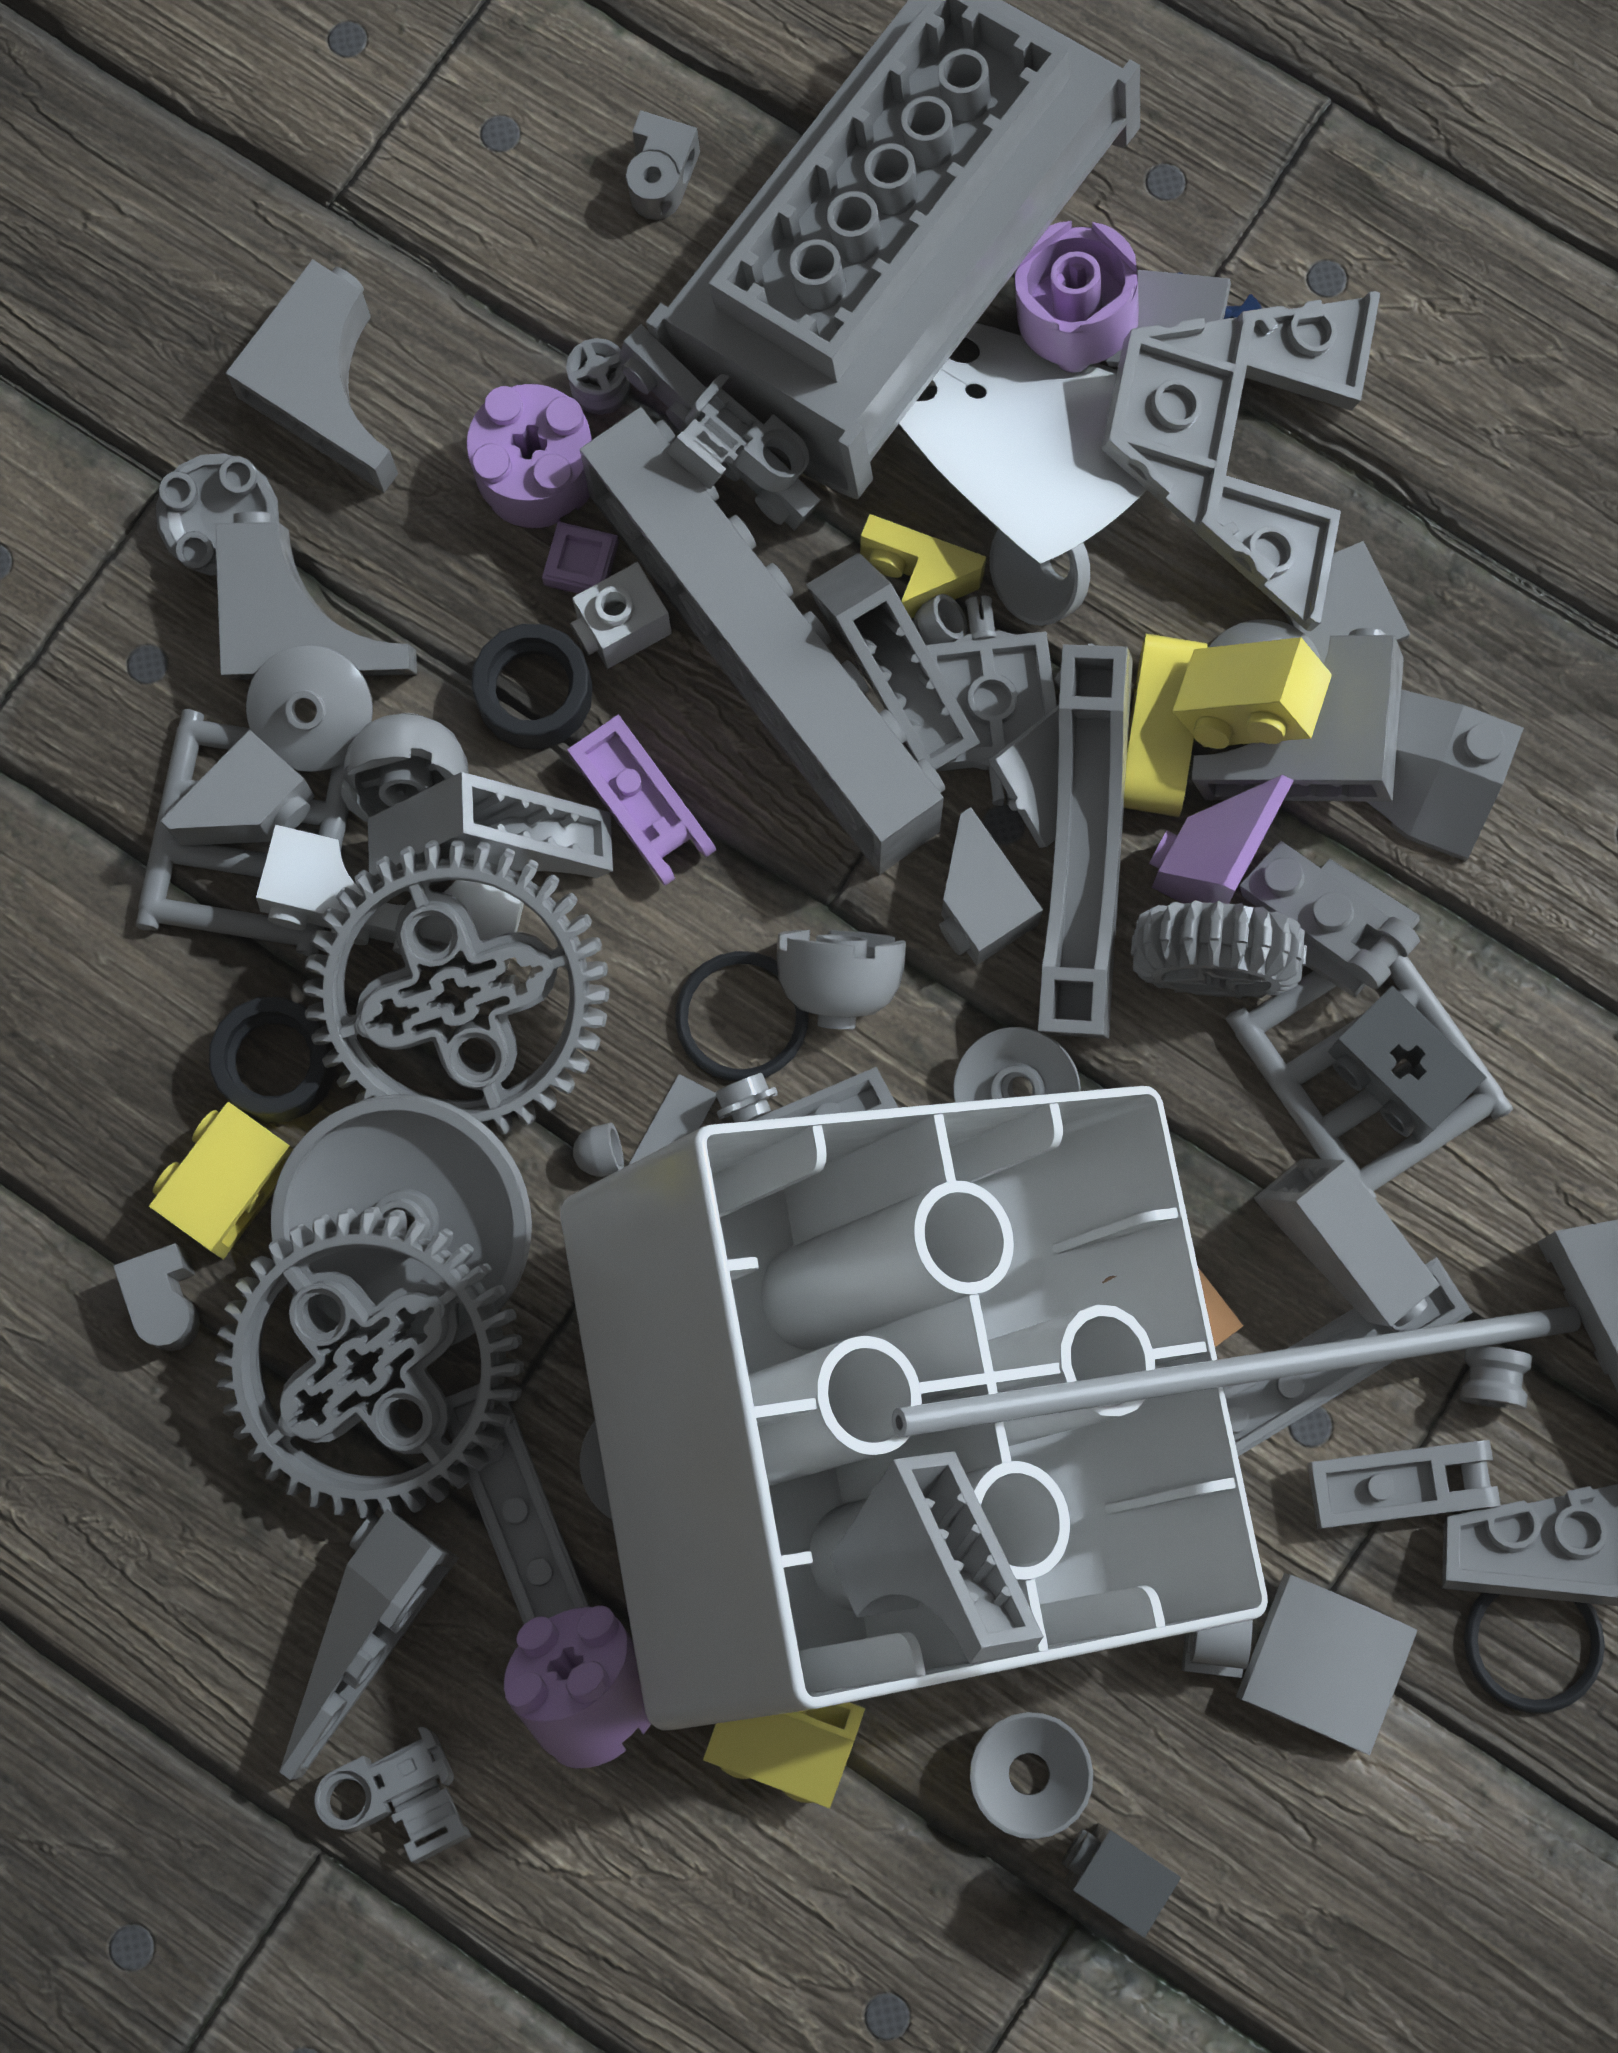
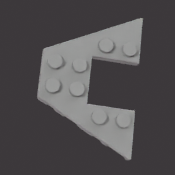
[1101,291,1380,631]

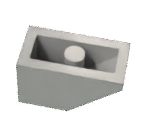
[160,730,315,846]
[939,807,1043,966]

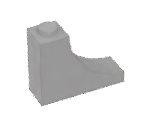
[226,259,398,493]
[215,512,417,680]
[806,553,980,770]
[1192,628,1404,801]
[368,772,613,886]
[830,1451,1044,1664]

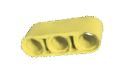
[1124,633,1207,817]

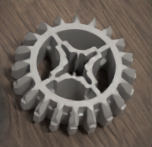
[1131,900,1307,999]

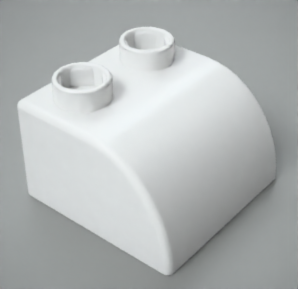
[560,1086,1268,1730]

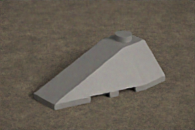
[1360,689,1524,862]
[280,1509,459,1780]

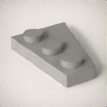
[1442,1484,1618,1606]

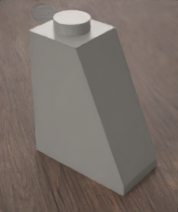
[1254,1158,1440,1327]

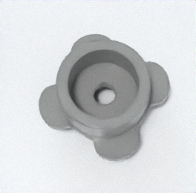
[715,1073,778,1123]

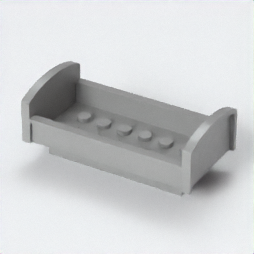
[646,0,1140,499]

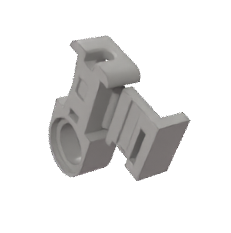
[666,374,809,492]
[315,1727,472,1864]

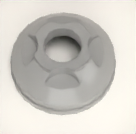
[989,529,1090,626]
[970,1712,1093,1839]

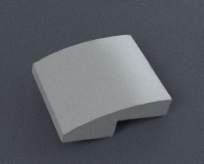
[1236,1573,1418,1755]

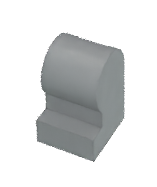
[626,110,700,220]
[113,1243,200,1351]
[1181,1620,1253,1678]

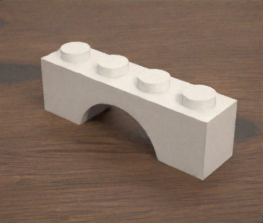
[256,825,524,970]

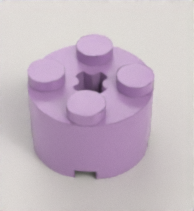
[1014,221,1139,373]
[467,384,592,528]
[504,1606,651,1768]

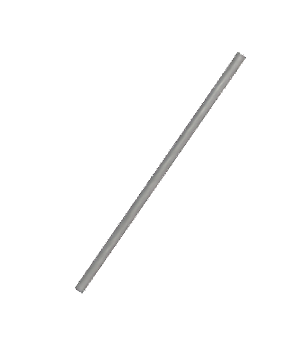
[892,1306,1581,1437]

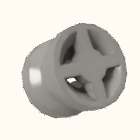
[566,338,630,415]
[1460,1346,1532,1410]

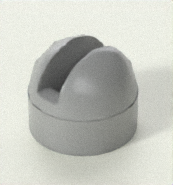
[913,594,968,645]
[573,1123,624,1177]

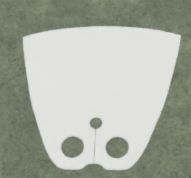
[899,323,1147,564]

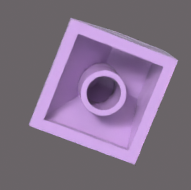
[1149,775,1294,904]

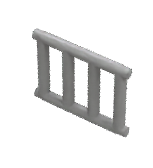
[135,709,349,957]
[1226,956,1513,1198]

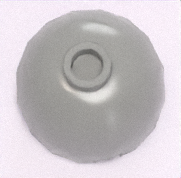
[341,713,469,822]
[777,930,906,1029]

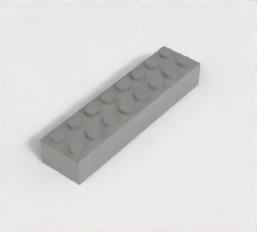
[580,407,945,875]

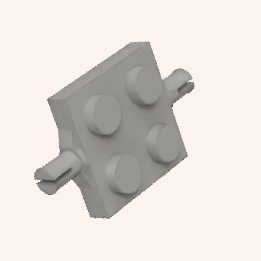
[926,596,1057,806]

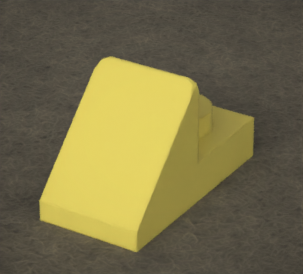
[860,514,986,619]

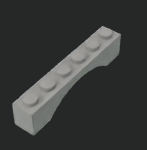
[1038,644,1133,1038]

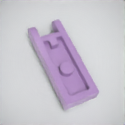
[567,714,716,886]

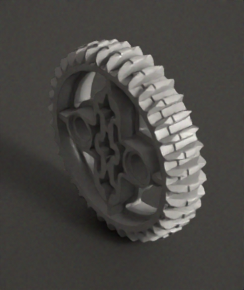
[303,840,610,1134]
[214,1207,524,1519]

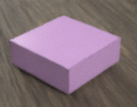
[542,522,619,594]

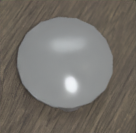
[156,454,279,576]

